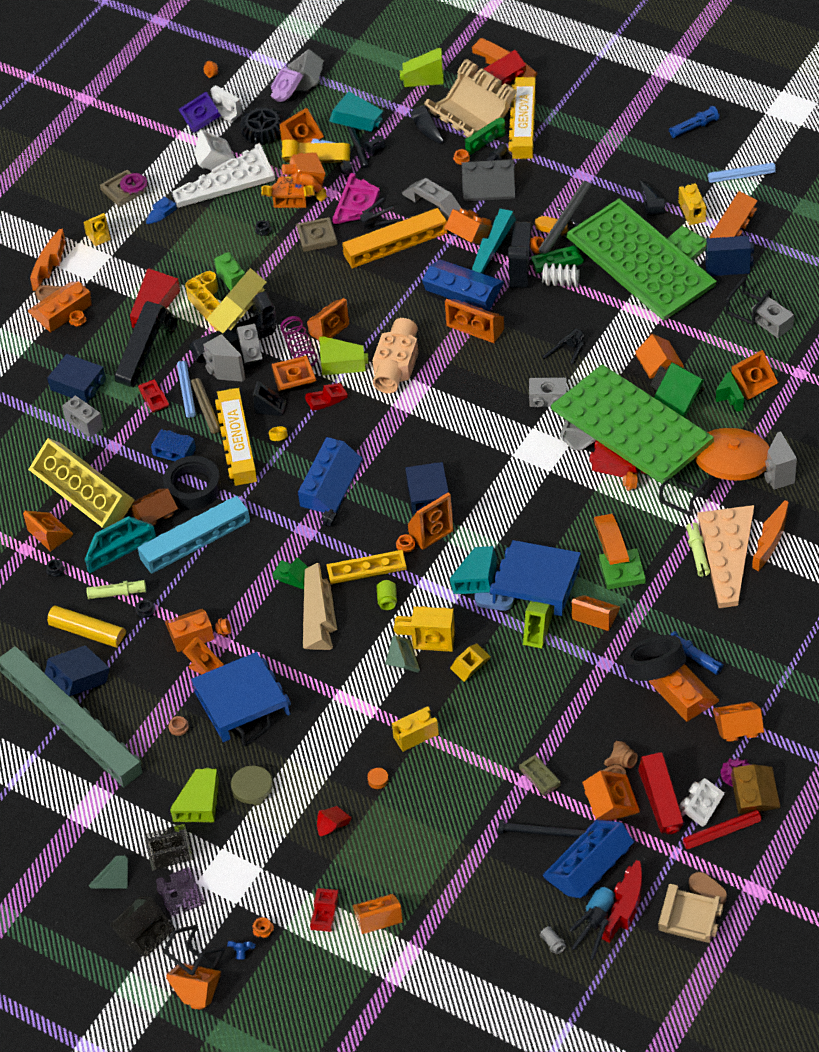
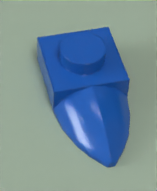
[146,196,177,224]

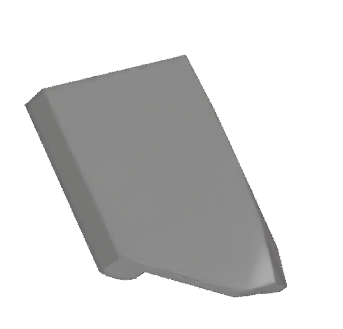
[560,420,596,451]

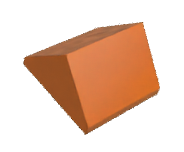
[280,108,324,143]
[635,334,684,379]
[731,350,778,400]
[272,355,316,392]
[23,511,73,552]
[572,595,620,631]
[352,894,403,934]

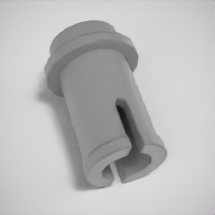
[540,926,566,954]

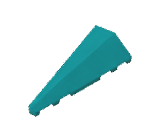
[472,209,516,273]

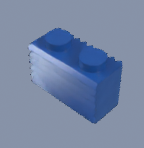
[151,429,196,461]

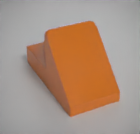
[182,637,224,675]

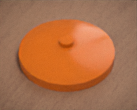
[695,428,770,481]

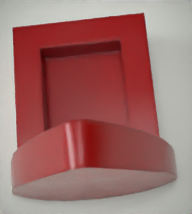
[317,806,351,836]

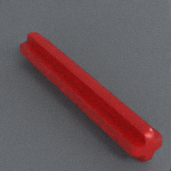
[683,810,761,849]

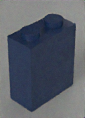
[705,236,754,276]
[47,354,106,403]
[405,462,448,514]
[45,646,110,697]

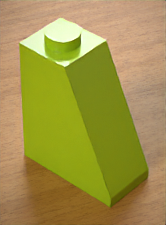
[400,48,444,87]
[319,336,369,375]
[523,601,554,648]
[171,768,219,822]

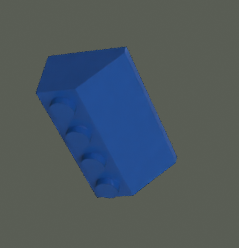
[422,260,504,311]
[298,437,363,513]
[543,820,634,898]

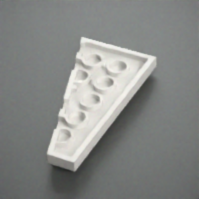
[172,143,275,208]

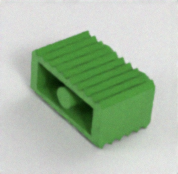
[214,252,245,291]

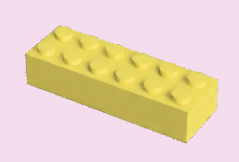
[28,438,134,528]

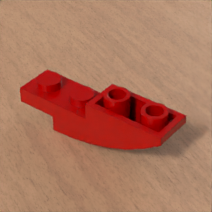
[602,860,641,943]

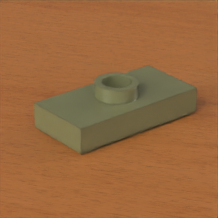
[519,754,561,796]

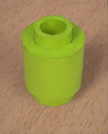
[376,580,397,610]

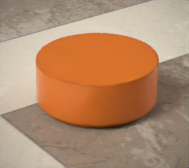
[367,768,388,789]

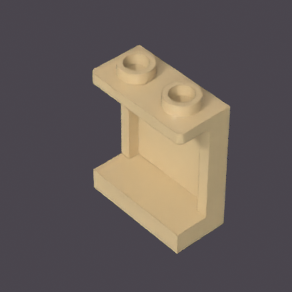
[659,884,723,943]

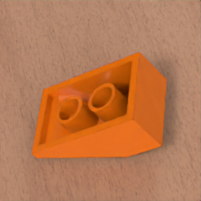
[408,493,453,550]

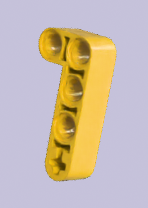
[282,140,350,163]
[185,271,220,331]

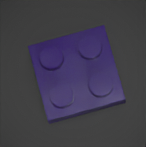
[179,92,222,133]

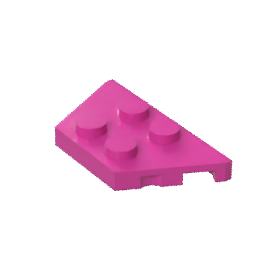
[333,173,380,224]

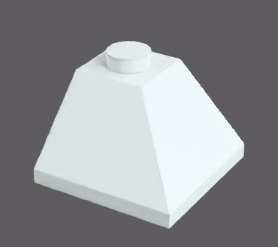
[194,129,235,170]

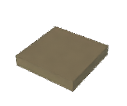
[100,169,147,207]
[296,217,337,252]

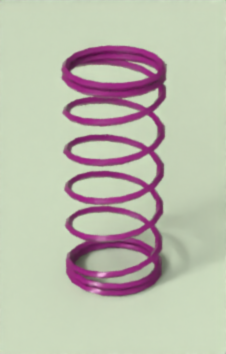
[280,316,318,367]

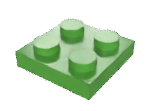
[667,225,706,261]
[599,549,645,590]

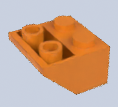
[444,208,493,244]

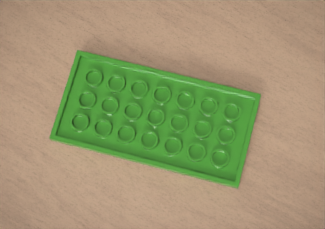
[567,199,716,321]
[551,364,714,484]

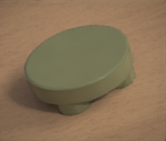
[231,765,273,806]

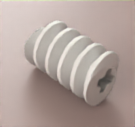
[542,263,579,287]

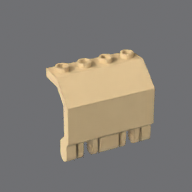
[424,59,516,137]

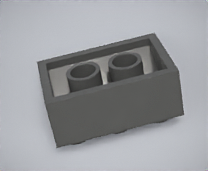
[462,160,515,201]

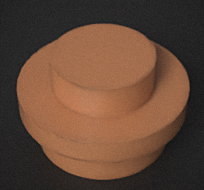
[168,716,189,736]

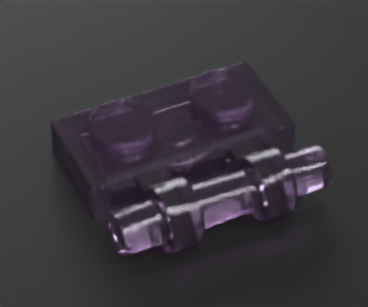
[156,867,205,916]

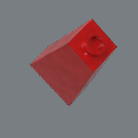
[130,268,180,328]
[638,752,683,834]

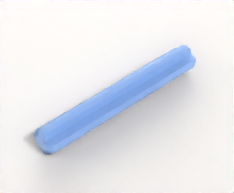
[708,163,776,183]
[177,360,196,418]

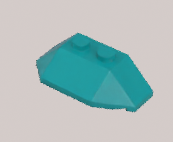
[85,516,156,573]

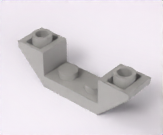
[402,178,461,221]

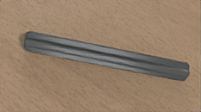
[539,180,591,254]

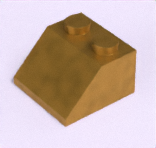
[731,765,780,814]

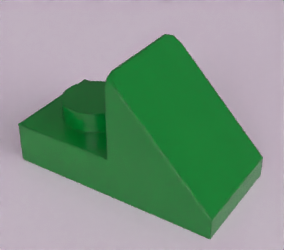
[716,372,744,412]
[272,557,308,590]

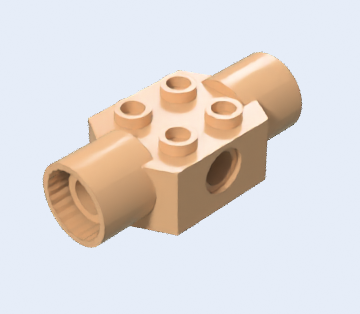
[373,318,418,394]

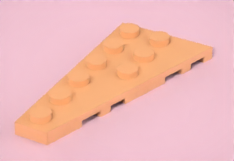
[697,505,754,608]

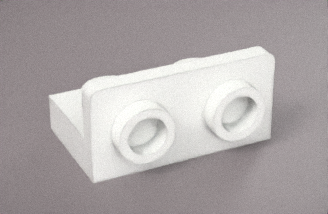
[211,85,242,122]
[679,778,724,827]

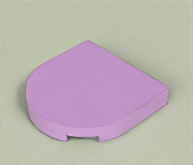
[271,67,303,102]

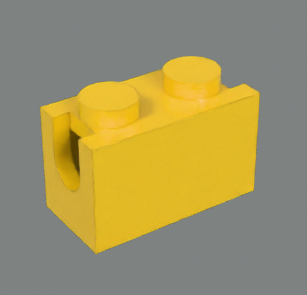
[679,183,706,226]
[392,706,439,751]

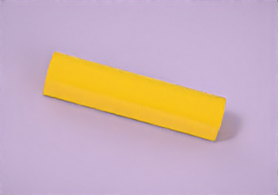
[327,550,407,585]
[47,605,126,648]

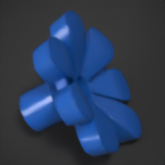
[227,941,256,959]

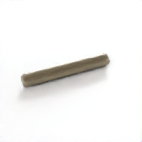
[191,378,220,434]

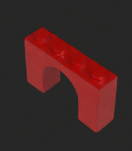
[589,440,640,478]

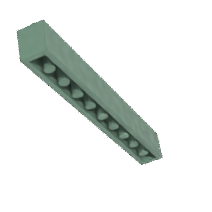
[0,646,142,788]

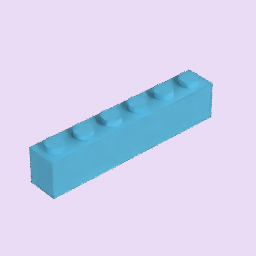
[137,496,250,574]

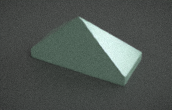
[385,635,420,672]
[89,855,128,889]

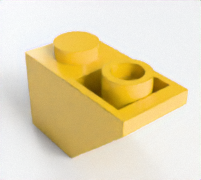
[84,213,111,247]
[450,643,491,682]

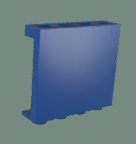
[490,540,581,616]
[191,652,291,742]

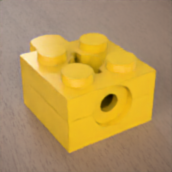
[393,606,455,652]

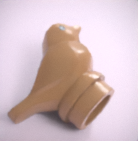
[604,741,638,768]

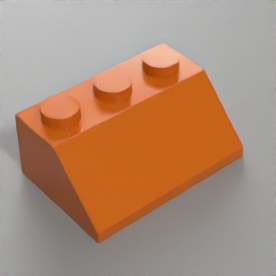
[28,281,92,333]
[445,299,504,343]
[649,664,719,722]

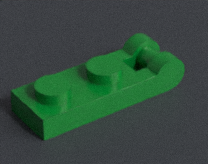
[465,118,505,155]
[531,246,583,274]

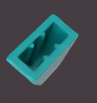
[329,91,383,132]
[450,546,497,594]

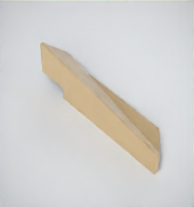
[303,563,337,650]

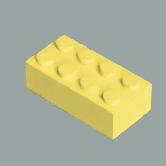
[206,268,266,333]

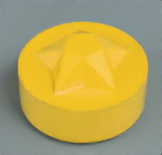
[268,426,288,441]

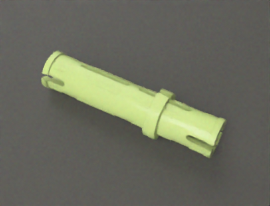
[686,522,710,577]
[87,580,146,600]

